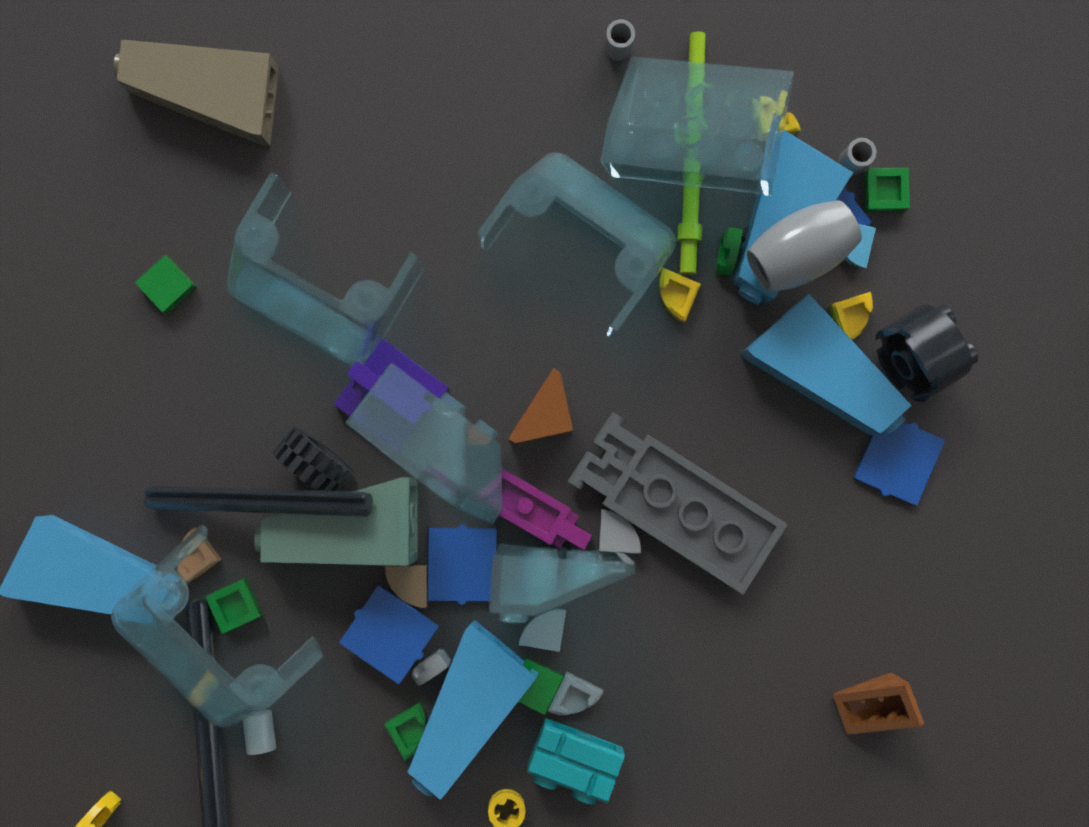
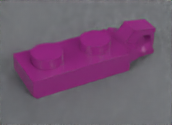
[479,467,592,550]

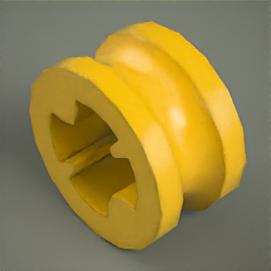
[488,789,526,827]

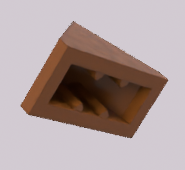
[508,368,573,444]
[832,672,924,735]

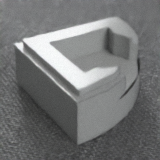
[599,509,641,553]
[519,609,566,652]
[409,649,451,686]
[548,671,603,716]

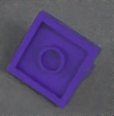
[333,338,450,454]

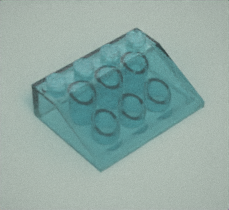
[600,57,794,196]
[489,544,635,623]

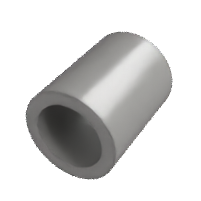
[605,19,635,61]
[838,138,877,176]
[242,710,276,755]

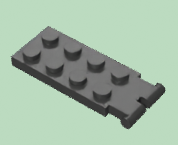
[568,412,788,595]

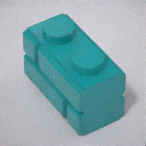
[527,717,625,805]

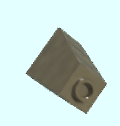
[113,40,279,146]

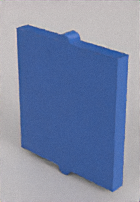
[853,422,945,506]
[428,524,497,605]
[339,585,439,684]

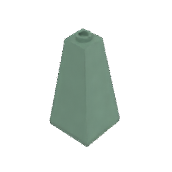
[254,477,418,566]

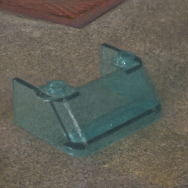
[477,152,676,339]
[227,172,425,365]
[346,363,503,524]
[112,524,323,727]

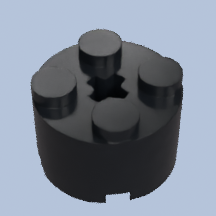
[875,304,979,402]

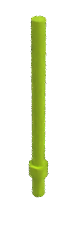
[677,32,706,275]

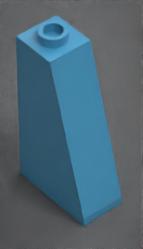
[732,129,853,305]
[741,294,911,435]
[0,515,183,621]
[408,620,539,800]

